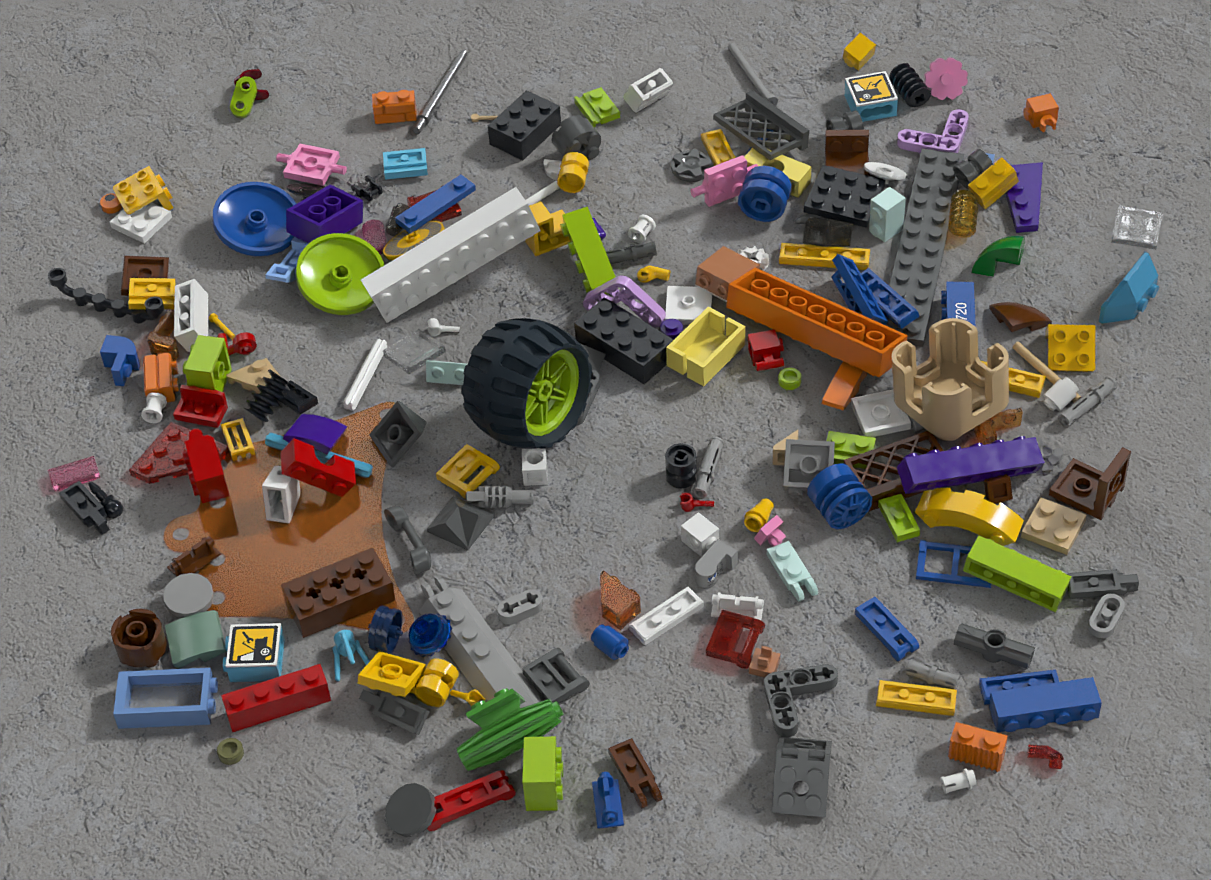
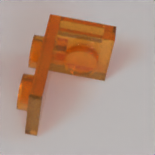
[147,309,179,361]
[974,408,1023,445]

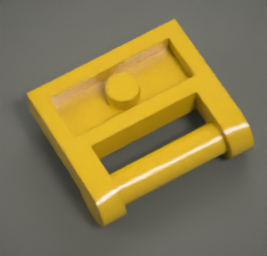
[436,444,500,499]

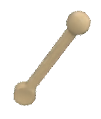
[471,114,498,122]

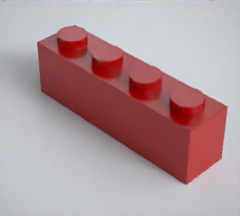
[221,664,331,733]

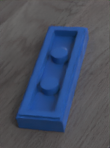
[979,669,1059,705]

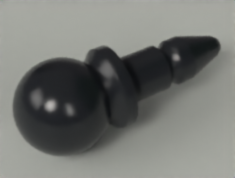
[88,482,123,518]

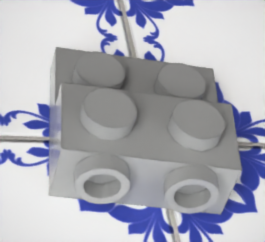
[783,439,835,496]

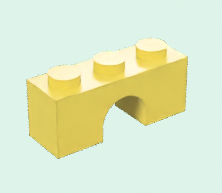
[745,148,812,198]

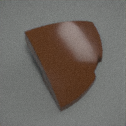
[989,302,1052,332]

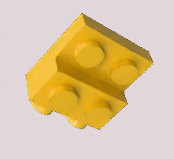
[357,651,426,697]

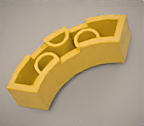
[915,488,1024,546]

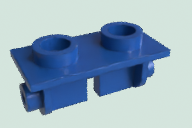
[592,772,624,829]

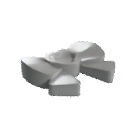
[1036,437,1064,472]

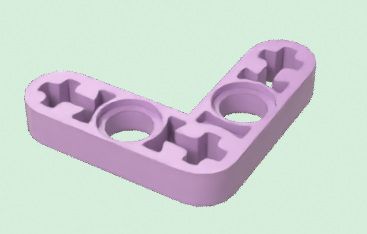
[897,109,969,153]
[583,275,666,327]

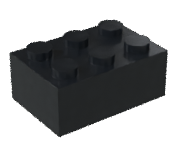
[488,90,561,161]

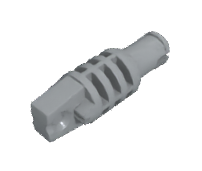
[466,486,533,508]

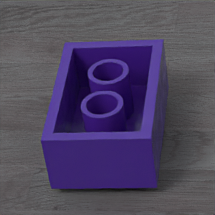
[286,184,363,243]

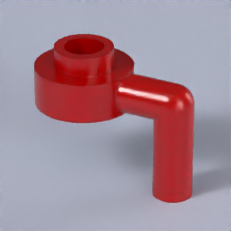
[217,332,257,356]

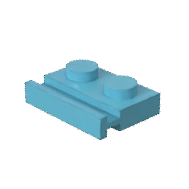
[383,148,428,180]

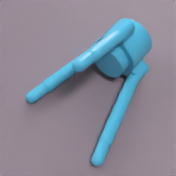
[332,630,370,681]

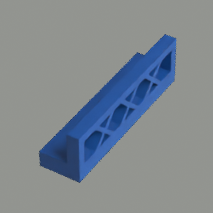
[831,254,888,325]

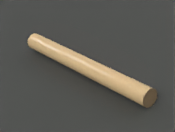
[1013,342,1081,403]

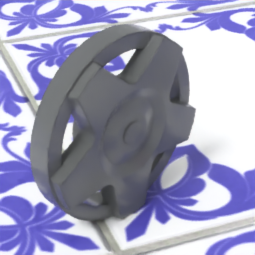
[671,149,711,182]

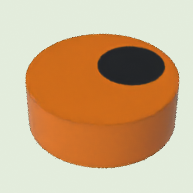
[100,193,122,214]

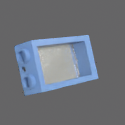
[113,668,218,729]

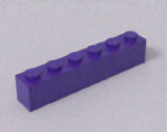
[897,436,1045,494]

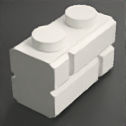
[623,68,673,112]

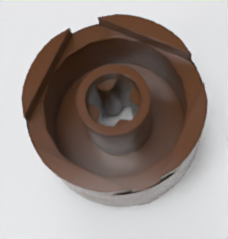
[111,609,167,667]

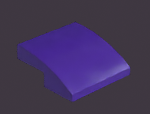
[283,414,347,455]

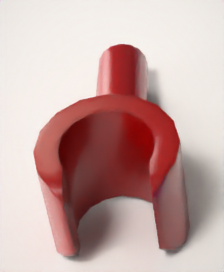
[680,493,714,512]

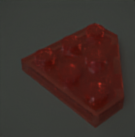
[129,422,229,484]

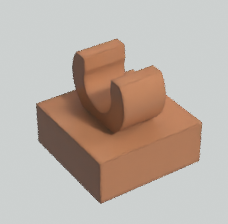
[749,646,781,678]

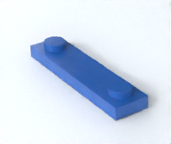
[395,174,476,233]
[861,268,920,329]

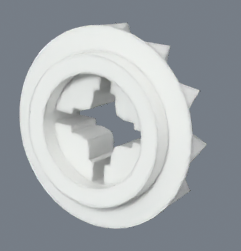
[737,246,769,271]

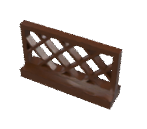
[843,431,943,512]

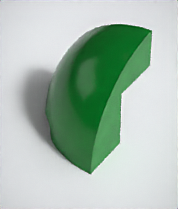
[971,236,1025,277]

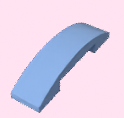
[265,237,309,283]

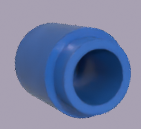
[591,624,629,660]

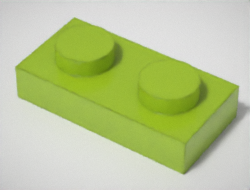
[878,494,920,542]

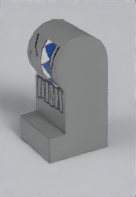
[695,539,738,588]

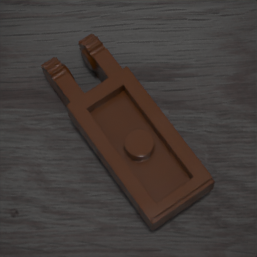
[608,738,663,809]

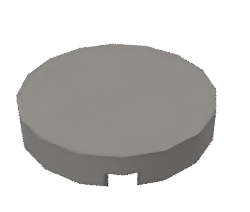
[163,573,214,618]

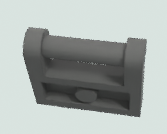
[522,648,590,704]

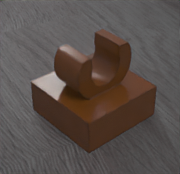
[984,474,1013,504]

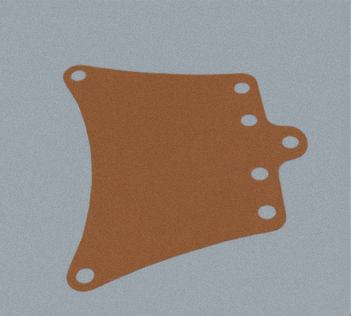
[164,402,414,633]

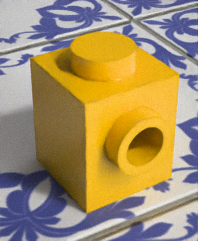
[843,32,876,71]

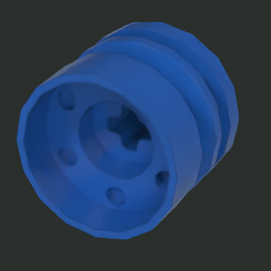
[807,463,872,529]

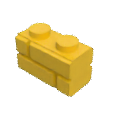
[968,157,1019,209]

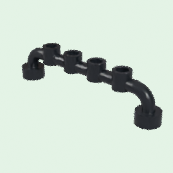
[48,268,164,324]

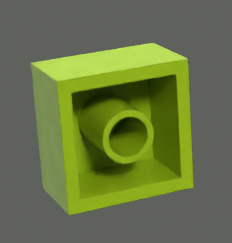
[183,335,232,392]
[522,736,564,811]

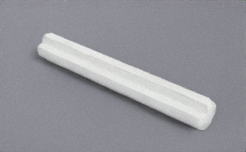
[343,339,387,411]

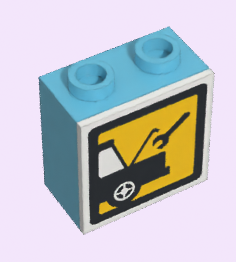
[844,71,898,122]
[223,623,285,682]

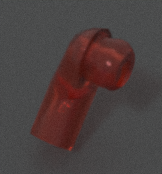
[1027,744,1064,769]

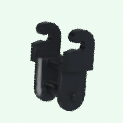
[351,175,383,201]

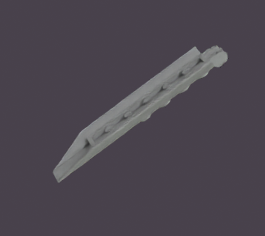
[419,575,541,708]

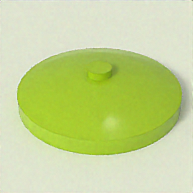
[296,233,384,315]

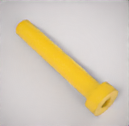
[208,313,235,340]

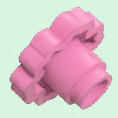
[924,57,968,100]

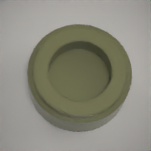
[217,738,244,765]

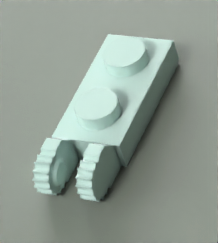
[767,541,819,602]

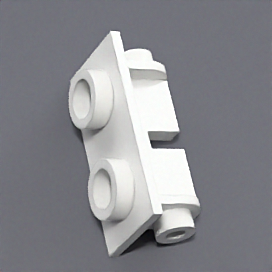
[711,592,764,622]

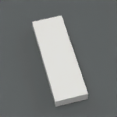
[629,587,704,645]

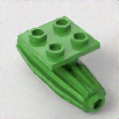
[456,688,564,771]

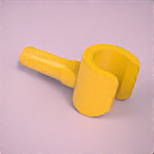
[450,689,486,706]

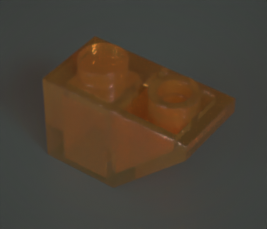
[600,570,641,630]

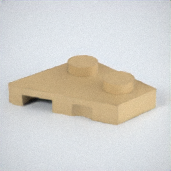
[226,358,280,394]

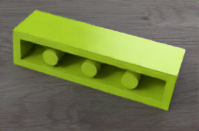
[560,206,616,295]
[963,535,1072,612]

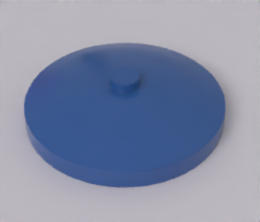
[212,182,297,256]

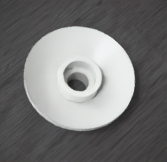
[864,162,907,184]

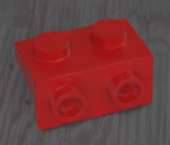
[173,385,228,428]

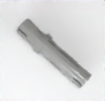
[1058,376,1117,427]
[692,437,724,499]

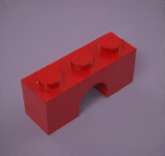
[281,438,356,497]

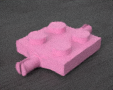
[276,144,347,186]
[690,155,758,207]

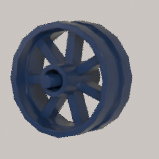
[368,605,403,654]

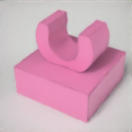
[754,515,786,547]

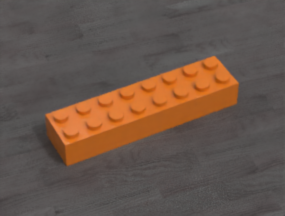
[726,267,908,377]

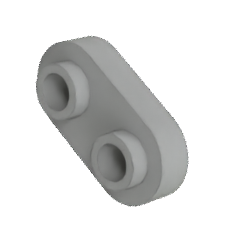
[1088,594,1125,638]

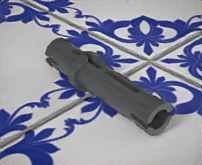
[606,241,657,264]

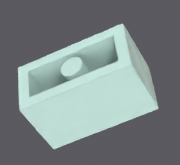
[869,187,906,242]

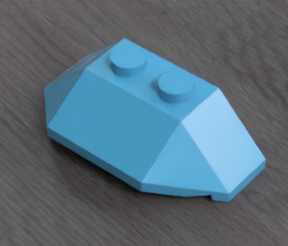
[1099,251,1159,324]

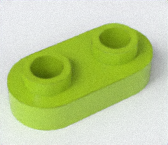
[230,77,257,118]

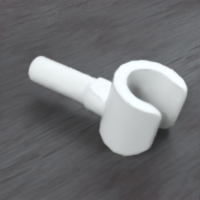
[427,318,460,337]

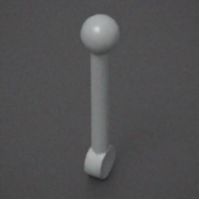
[1046,722,1080,736]

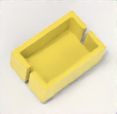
[666,306,745,386]

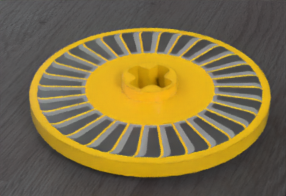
[383,221,445,260]

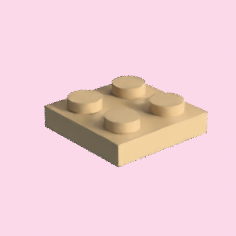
[1021,498,1087,555]

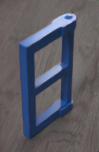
[916,540,991,588]

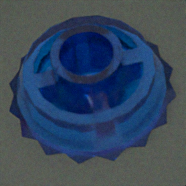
[408,613,453,657]

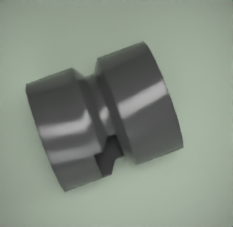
[826,110,864,130]
[953,149,993,189]

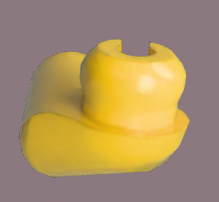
[637,265,671,283]

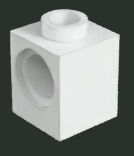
[522,448,548,486]
[681,512,719,557]

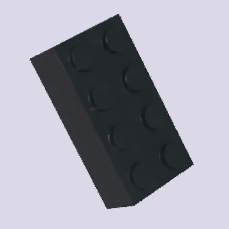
[574,297,674,385]

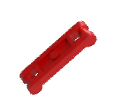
[427,770,516,831]

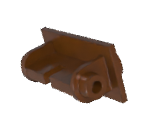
[167,536,221,577]

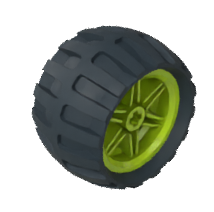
[461,318,592,449]

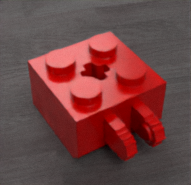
[182,429,230,504]

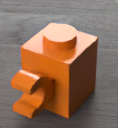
[1023,93,1059,132]

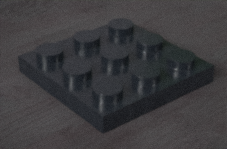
[803,165,886,228]

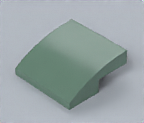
[165,610,226,669]

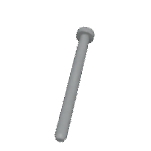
[728,43,778,106]

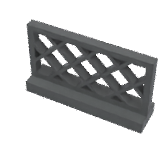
[713,90,810,160]

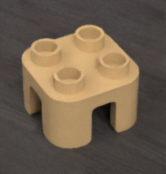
[892,318,1009,441]

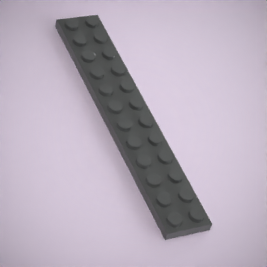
[884,148,965,347]

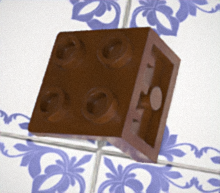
[825,130,870,176]

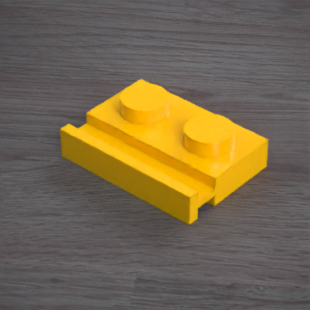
[128,278,176,310]

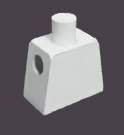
[262,466,301,523]

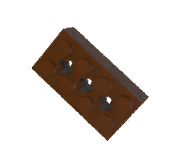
[281,547,395,638]

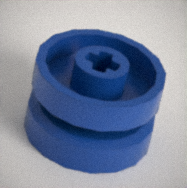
[738,165,791,222]

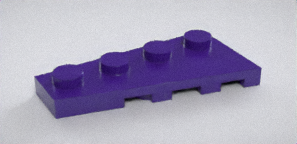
[1005,162,1043,233]

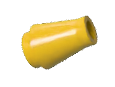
[744,498,774,532]

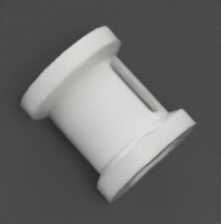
[628,214,656,244]
[141,393,167,423]

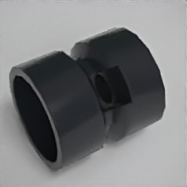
[665,443,697,489]

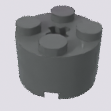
[552,115,601,159]

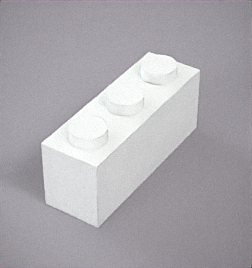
[174,279,208,352]

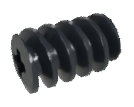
[889,63,931,107]
[244,369,291,423]

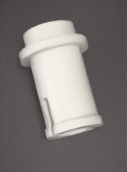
[940,768,977,794]

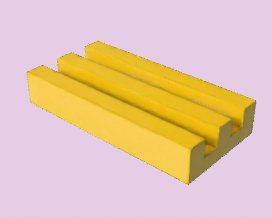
[220,418,256,461]

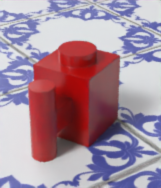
[748,329,784,371]

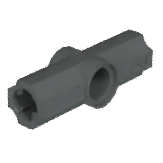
[954,623,1035,669]

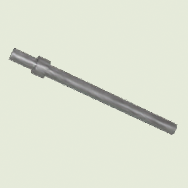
[413,50,468,134]

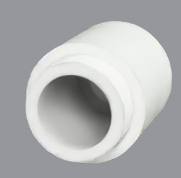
[1043,377,1079,412]

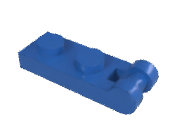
[855,597,919,661]

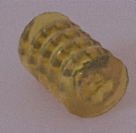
[948,190,979,238]

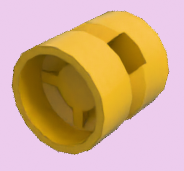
[557,152,589,193]
[414,658,459,707]

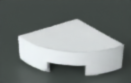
[544,159,561,180]

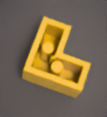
[524,201,570,256]

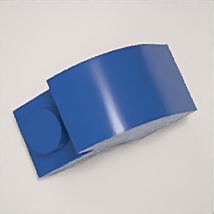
[100,335,140,386]

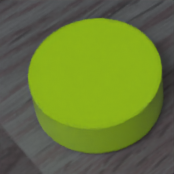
[778,367,802,390]

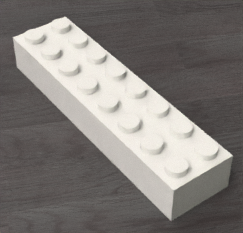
[361,187,541,323]

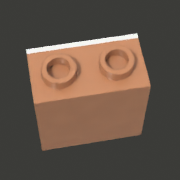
[695,246,760,302]

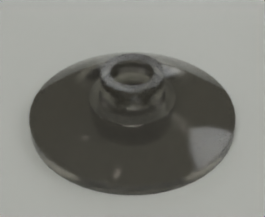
[286,183,325,201]

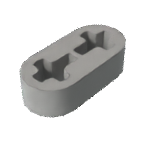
[497,590,543,625]

